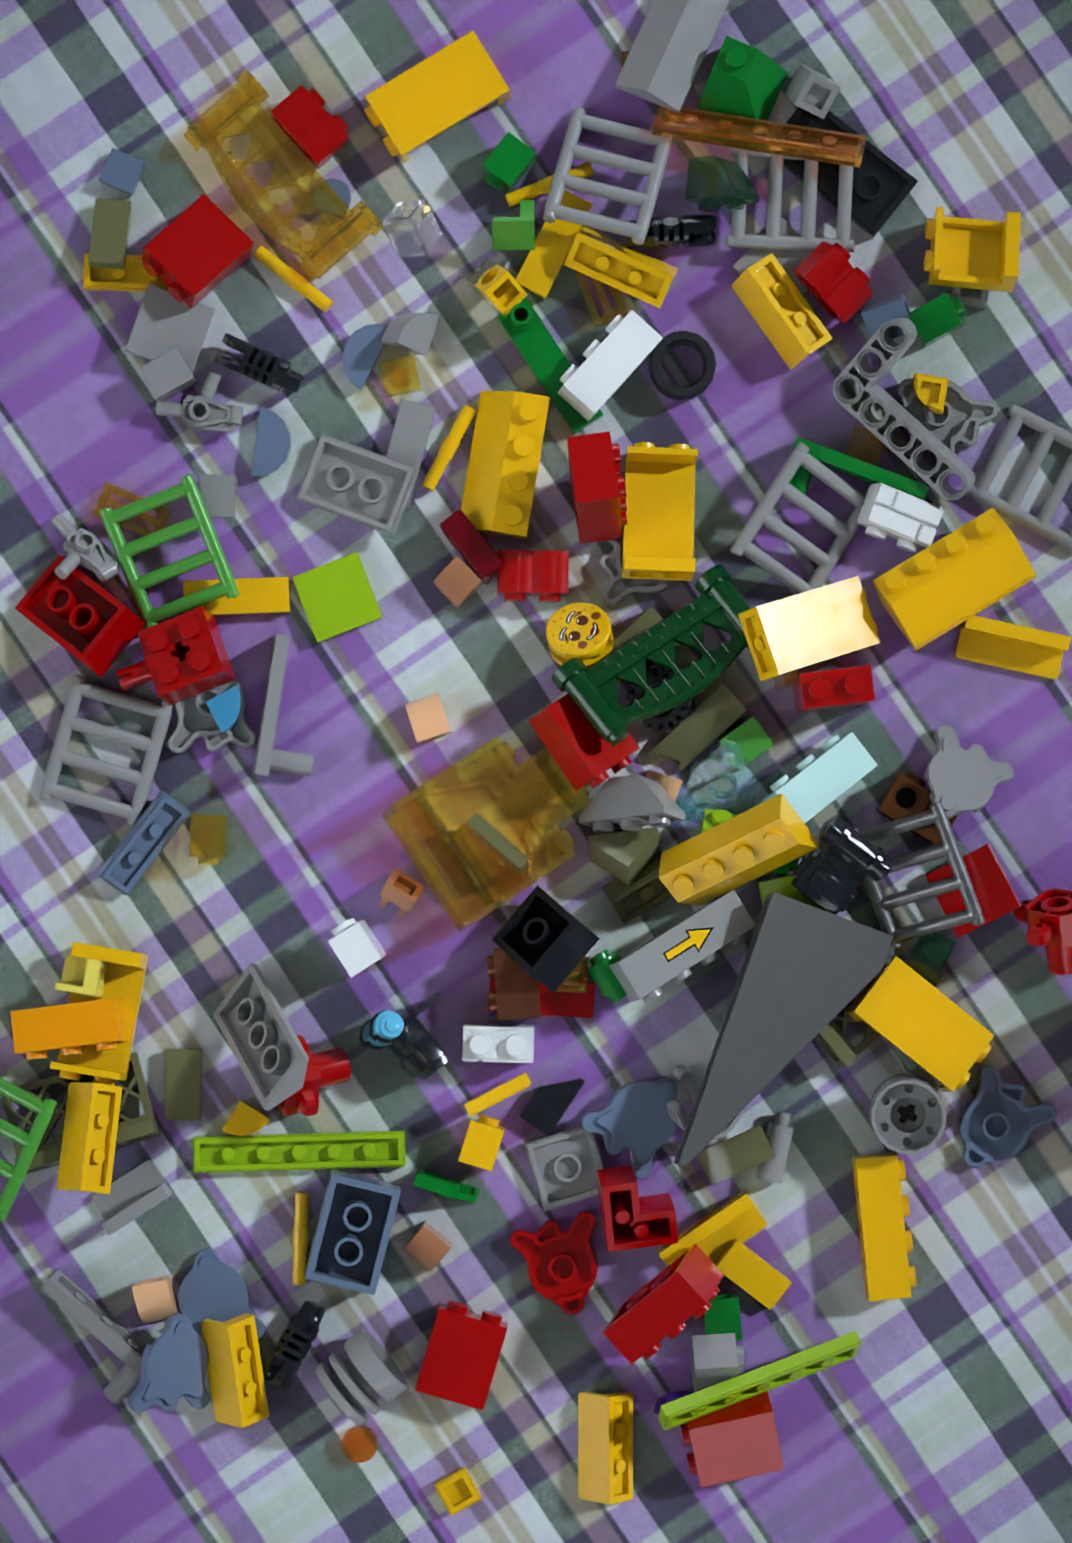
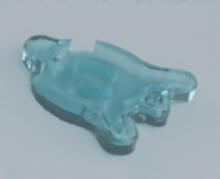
[676,741,758,821]

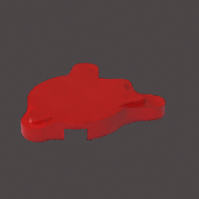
[510,1210,598,1315]

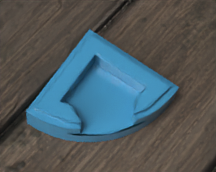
[206,685,242,733]

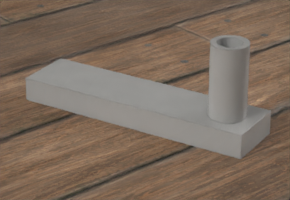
[252,634,314,776]
[41,1269,146,1404]

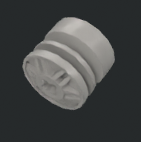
[869,1074,946,1154]
[315,1329,409,1426]

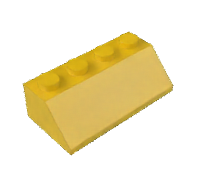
[461,391,550,541]
[873,508,1037,651]
[658,793,820,906]

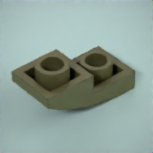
[697,1124,775,1186]

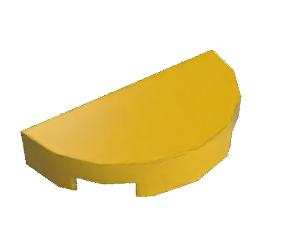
[464,1072,532,1116]

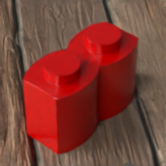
[270,84,350,170]
[793,241,873,324]
[497,550,569,603]

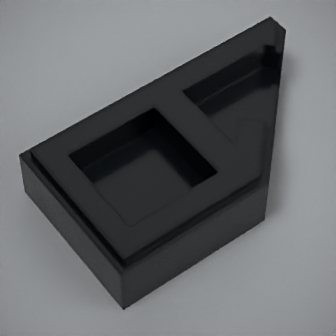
[519,1078,585,1136]

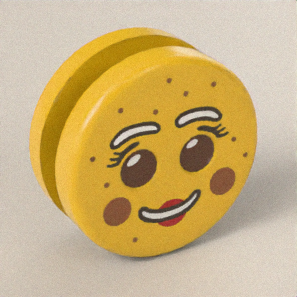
[546,602,614,669]

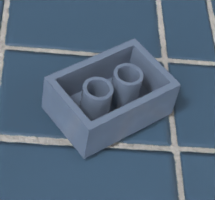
[305,1169,401,1295]

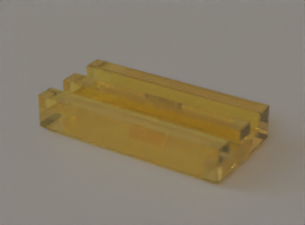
[572,269,628,328]
[92,482,172,536]

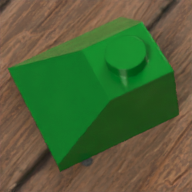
[696,36,788,138]

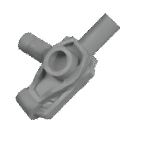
[156,372,243,433]
[51,513,119,582]

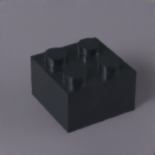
[492,886,600,993]

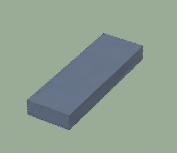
[97,790,191,896]

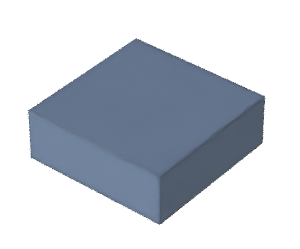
[99,148,146,196]

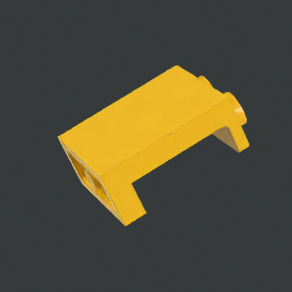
[923,207,1021,292]

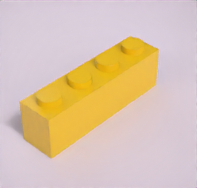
[852,1152,917,1301]

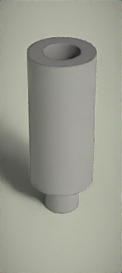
[757,1111,794,1184]

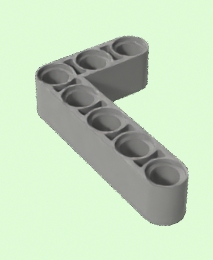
[832,317,975,500]

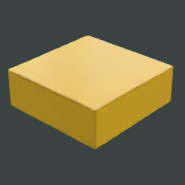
[434,1466,482,1516]

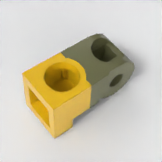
[466,259,528,317]

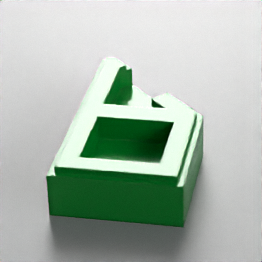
[413,1169,479,1203]

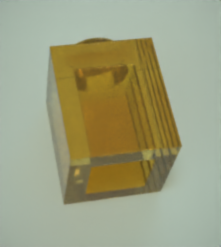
[189,814,230,865]

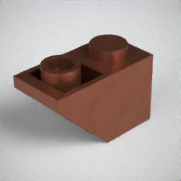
[487,947,541,1020]

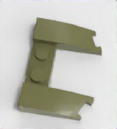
[610,606,747,770]

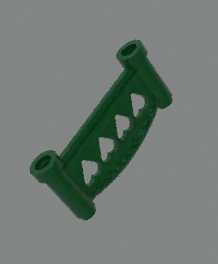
[551,564,751,746]

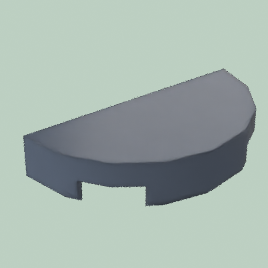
[342,323,388,391]
[251,407,291,478]

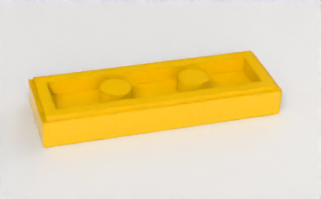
[515,190,593,300]
[83,253,168,293]
[183,577,291,616]

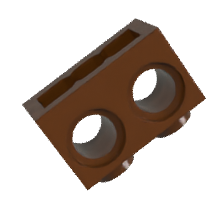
[875,771,957,845]

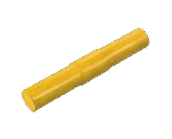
[505,162,594,208]
[254,246,334,313]
[421,405,476,491]
[292,1191,309,1285]

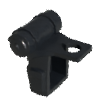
[790,816,893,915]

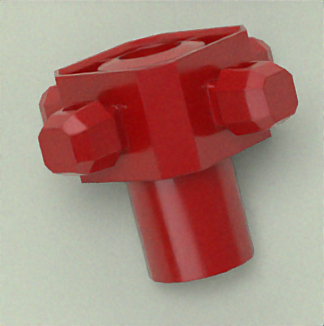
[1013,888,1072,975]
[278,1035,351,1117]

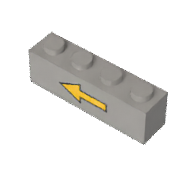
[610,889,756,1003]

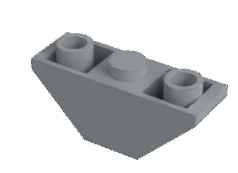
[579,774,685,834]

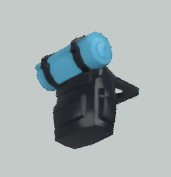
[359,992,450,1080]

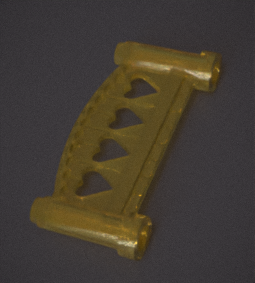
[183,69,384,282]

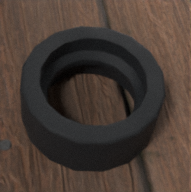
[649,330,716,401]

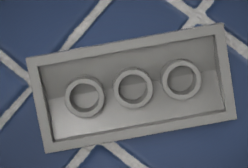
[615,0,731,113]
[213,963,309,1111]

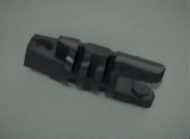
[626,214,716,249]
[214,333,305,393]
[263,1301,326,1393]

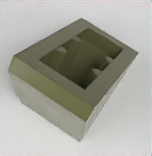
[587,827,660,886]

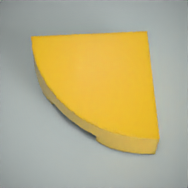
[912,372,949,415]
[222,1099,271,1136]

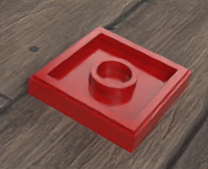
[925,843,1022,938]

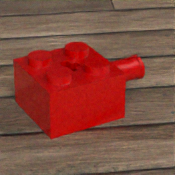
[116,606,236,705]

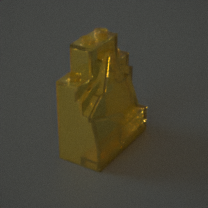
[381,736,591,932]

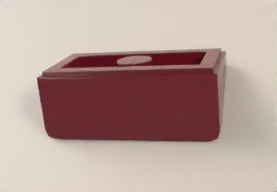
[440,510,502,585]

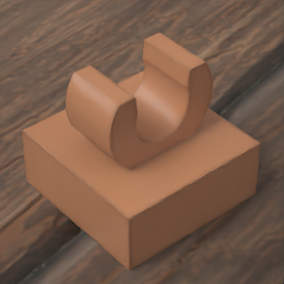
[379,869,425,918]

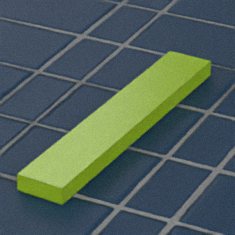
[193,1130,406,1173]
[658,1331,861,1430]

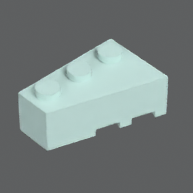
[752,732,878,823]

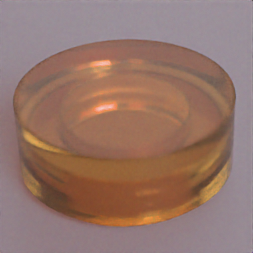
[342,1425,378,1463]

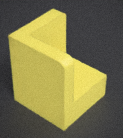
[54,956,108,997]

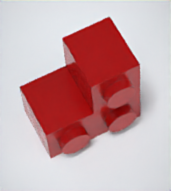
[596,1165,678,1252]

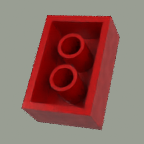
[567,431,627,544]
[603,1244,724,1365]

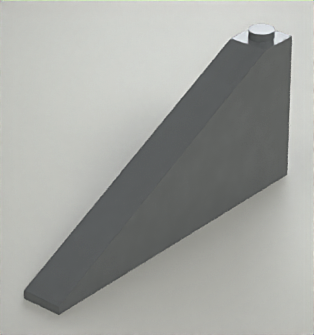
[674,892,895,1167]

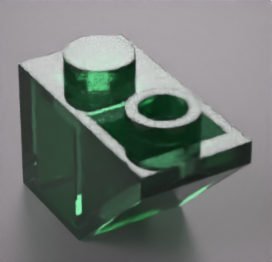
[684,155,760,212]

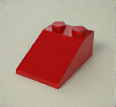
[15,554,146,678]

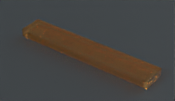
[652,106,867,168]

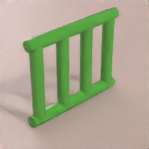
[99,474,239,628]
[0,1077,57,1222]

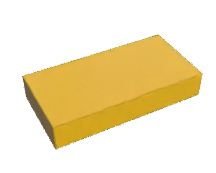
[715,1238,792,1310]

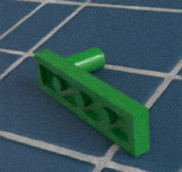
[497,298,603,435]
[789,437,930,500]

